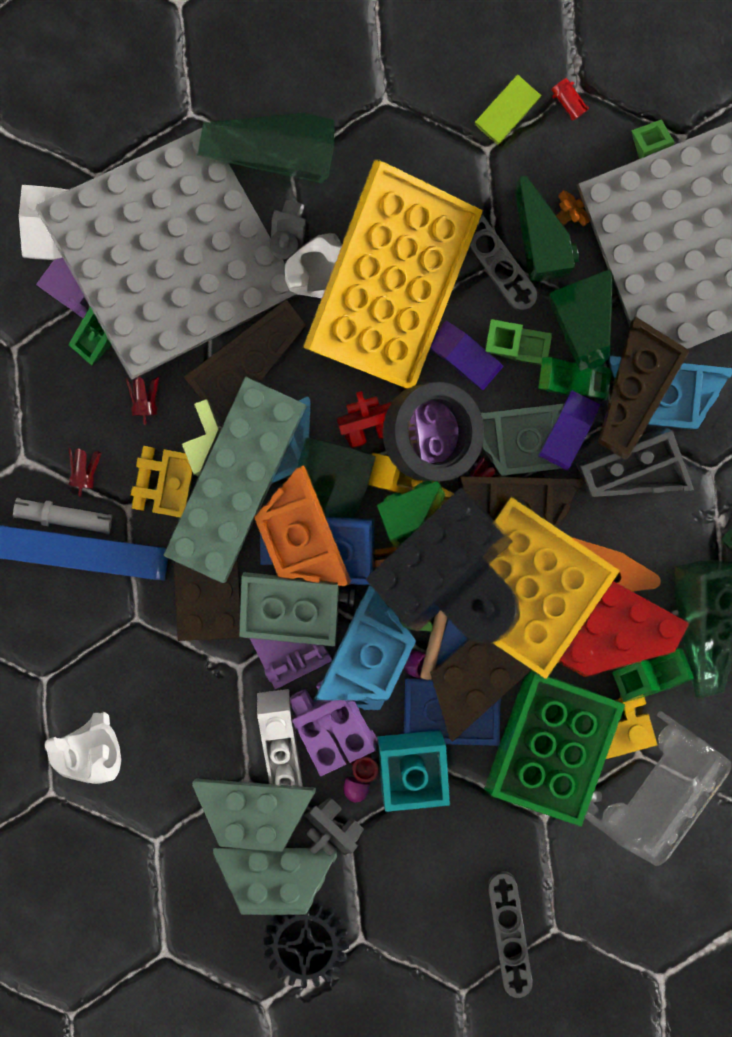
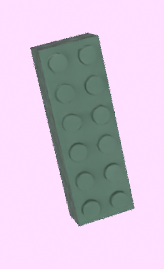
[163,377,306,583]

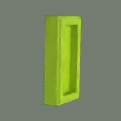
[474,74,541,145]

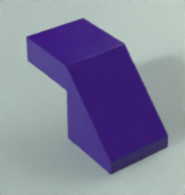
[430,320,503,391]
[539,390,600,471]

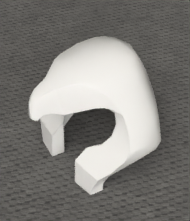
[285,233,342,298]
[45,712,121,784]

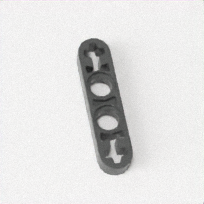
[469,203,537,311]
[488,871,532,998]

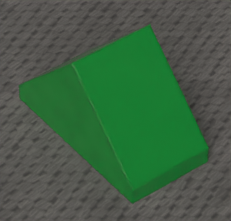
[68,307,111,366]

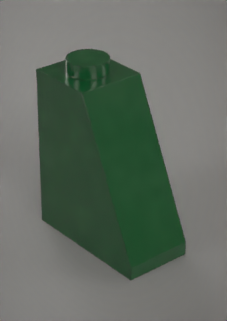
[550,269,612,371]

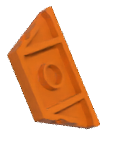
[254,465,351,586]

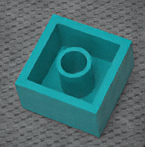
[377,730,450,812]

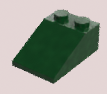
[514,175,579,283]

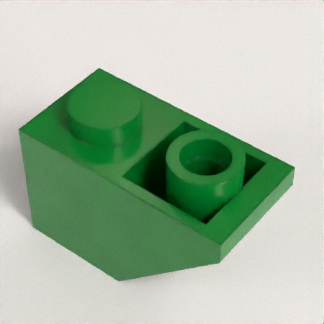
[377,481,445,548]

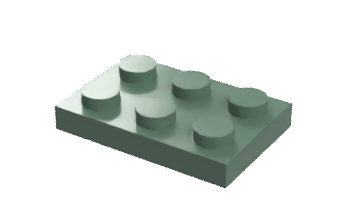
[239,572,340,646]

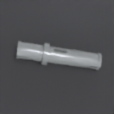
[13,498,112,535]

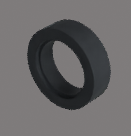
[383,382,484,481]

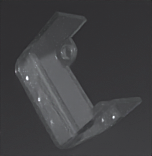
[585,710,731,866]

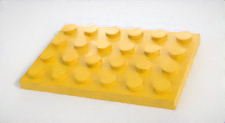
[303,160,483,389]

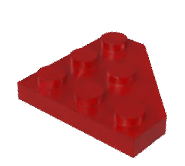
[558,581,689,677]

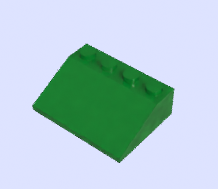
[484,670,625,827]

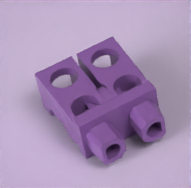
[290,680,378,777]

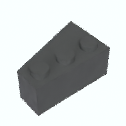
[574,427,694,497]

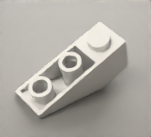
[257,689,303,787]

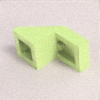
[182,399,221,477]

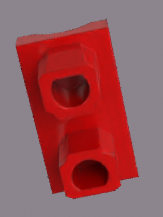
[336,391,391,448]

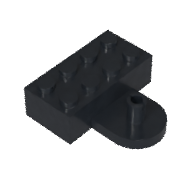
[365,488,519,643]

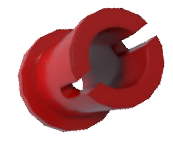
[551,78,589,121]

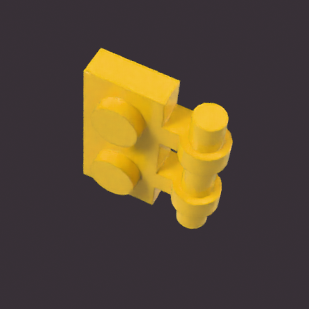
[131,446,193,518]
[606,695,657,759]

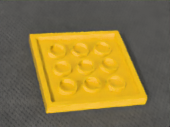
[490,497,620,679]

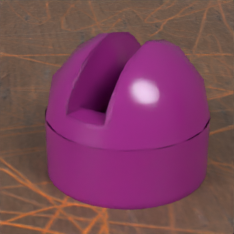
[403,651,425,678]
[343,777,370,803]

